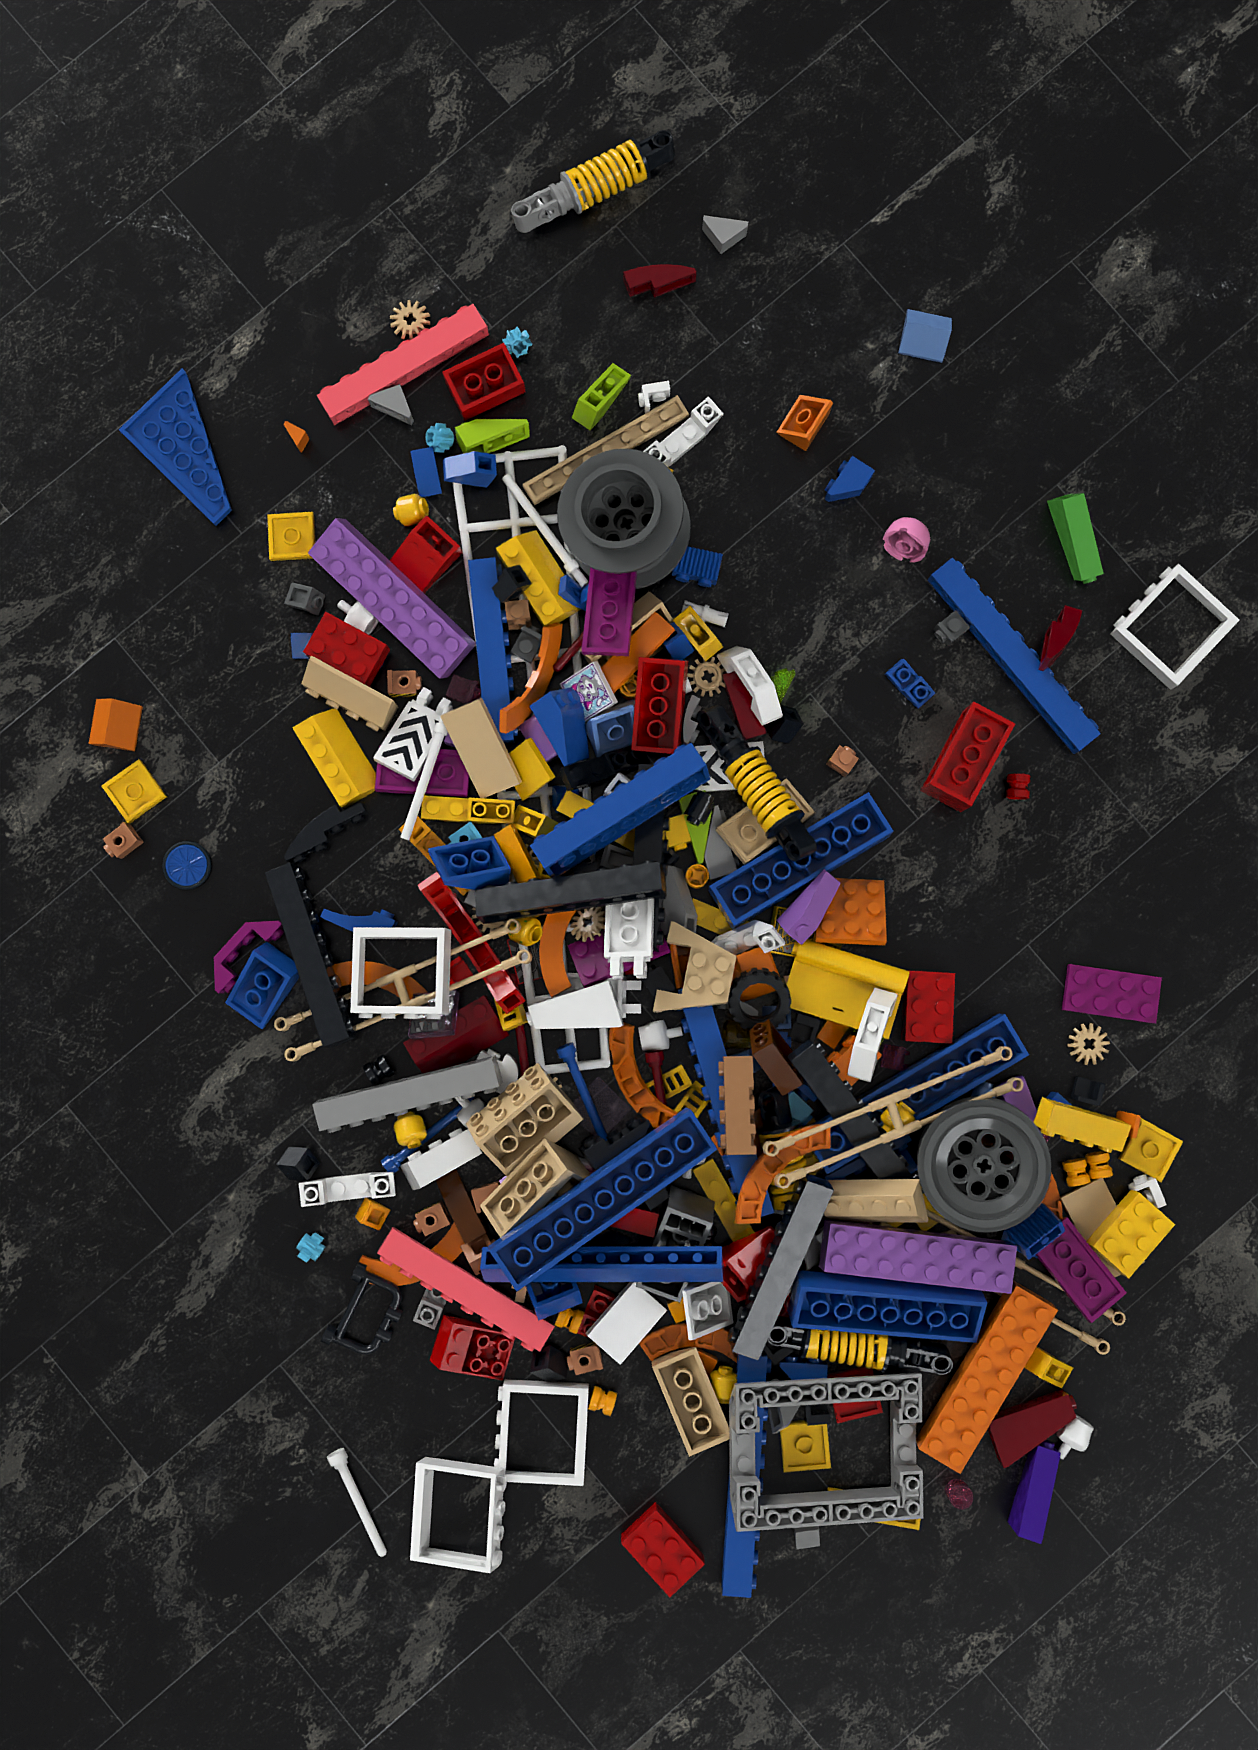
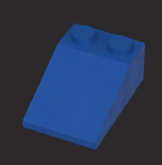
[530,687,589,766]
[428,836,511,890]
[225,942,299,1029]
[525,1282,583,1321]

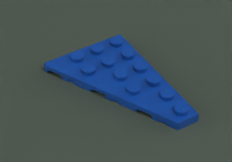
[119,369,232,526]

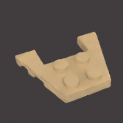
[653,921,736,1013]

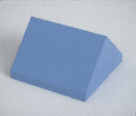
[898,309,952,363]
[586,704,635,757]

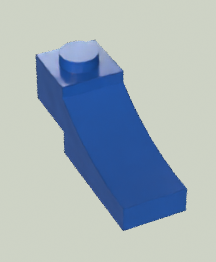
[320,909,398,932]

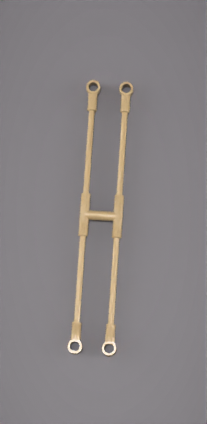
[274,919,533,1062]
[762,1046,1024,1189]
[869,1209,1126,1355]

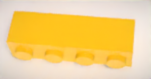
[1034,1097,1131,1153]

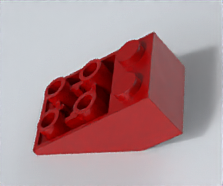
[390,515,462,593]
[721,1225,775,1302]
[430,1315,515,1380]

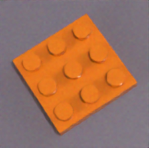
[815,878,887,945]

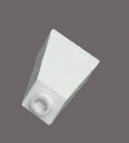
[526,981,624,1029]

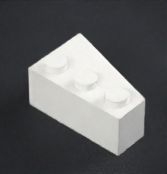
[400,1127,482,1190]

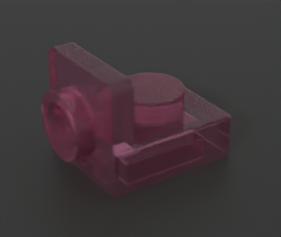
[446,674,481,704]

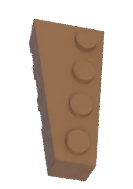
[718,1056,757,1155]

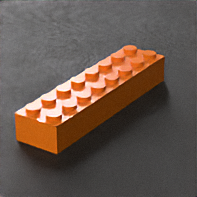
[916,1280,1058,1474]

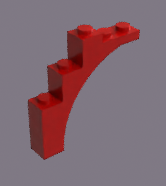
[418,872,526,1014]

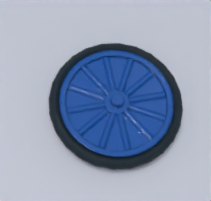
[162,841,211,890]

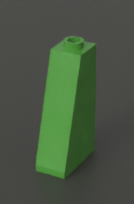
[1047,493,1104,584]

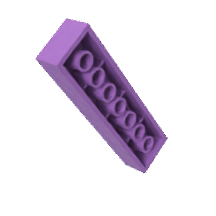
[308,518,476,679]
[819,1219,1017,1294]

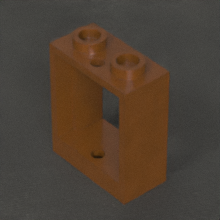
[749,1019,803,1096]

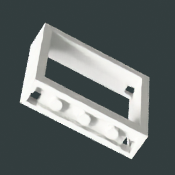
[1111,564,1239,690]
[350,928,451,1019]
[494,1379,589,1486]
[410,1457,507,1573]

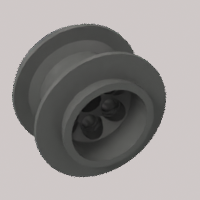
[557,449,691,589]
[917,1096,1051,1232]

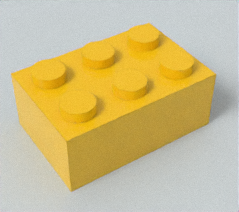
[1086,1190,1175,1278]

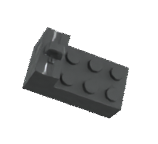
[636,1185,715,1303]

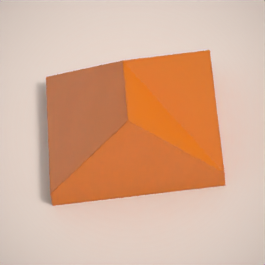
[731,947,780,1002]

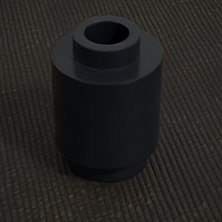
[684,790,715,827]

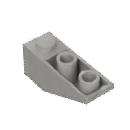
[704,805,740,881]
[661,865,698,936]

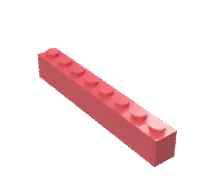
[317,304,489,425]
[377,1227,555,1352]

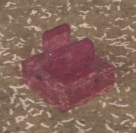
[880,1044,910,1071]

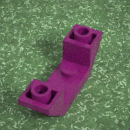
[214,921,284,993]

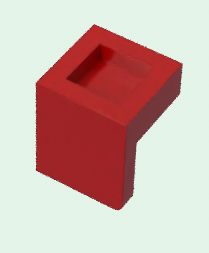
[450,956,473,985]

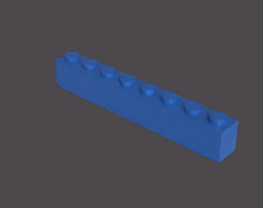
[468,557,519,744]

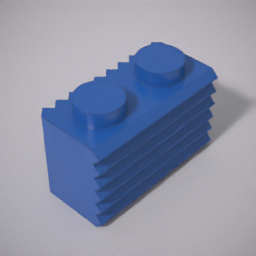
[672,546,723,587]
[1007,1203,1065,1260]

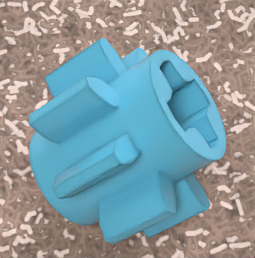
[502,327,532,358]
[426,423,454,453]
[296,1232,326,1263]

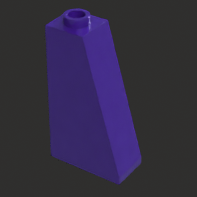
[1007,1440,1061,1544]

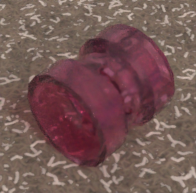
[945,1479,973,1510]

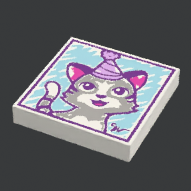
[560,661,618,723]

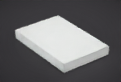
[585,1282,667,1365]

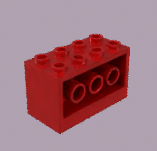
[920,702,1015,812]

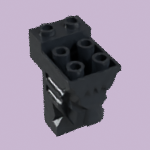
[578,1116,670,1211]

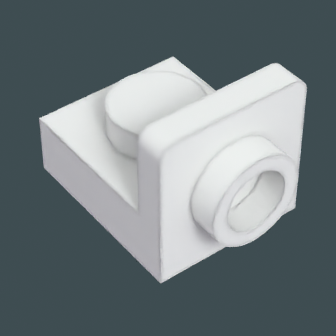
[638,381,670,414]
[1128,1174,1167,1208]

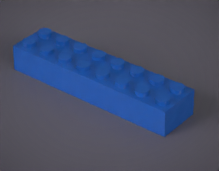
[530,743,710,878]
[708,792,893,930]
[787,1270,987,1343]

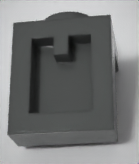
[284,582,325,616]
[933,610,970,646]
[511,625,542,664]

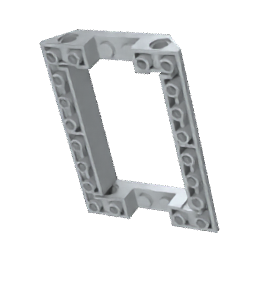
[729,1373,923,1532]

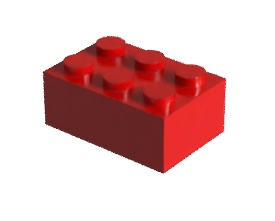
[442,343,525,421]
[303,612,390,687]
[901,971,955,1044]
[621,1502,705,1597]

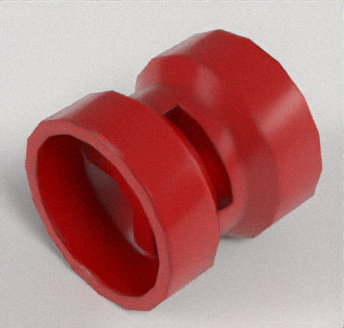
[1006,774,1031,800]

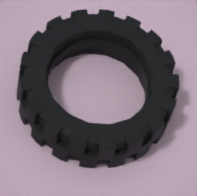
[728,968,791,1030]

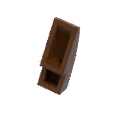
[436,1168,488,1244]

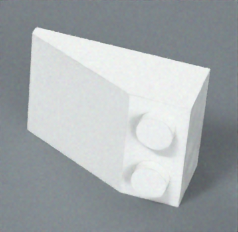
[682,1282,733,1340]

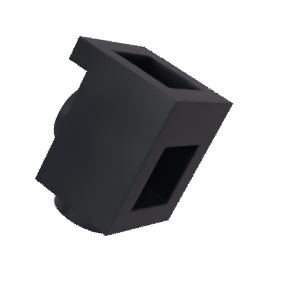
[492,565,532,603]

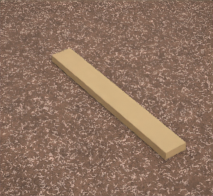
[523,395,689,506]

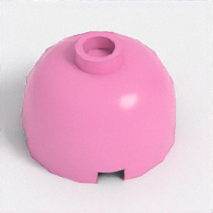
[883,517,930,563]

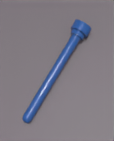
[556,1042,607,1141]
[381,1097,475,1174]

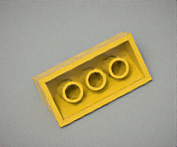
[496,530,581,627]
[293,708,376,809]

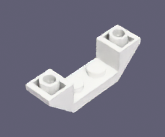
[643,397,723,467]
[717,646,783,726]
[712,920,785,955]
[847,988,898,1082]
[299,1172,396,1207]

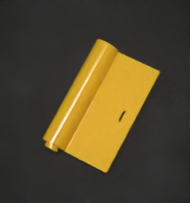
[786,940,910,1039]

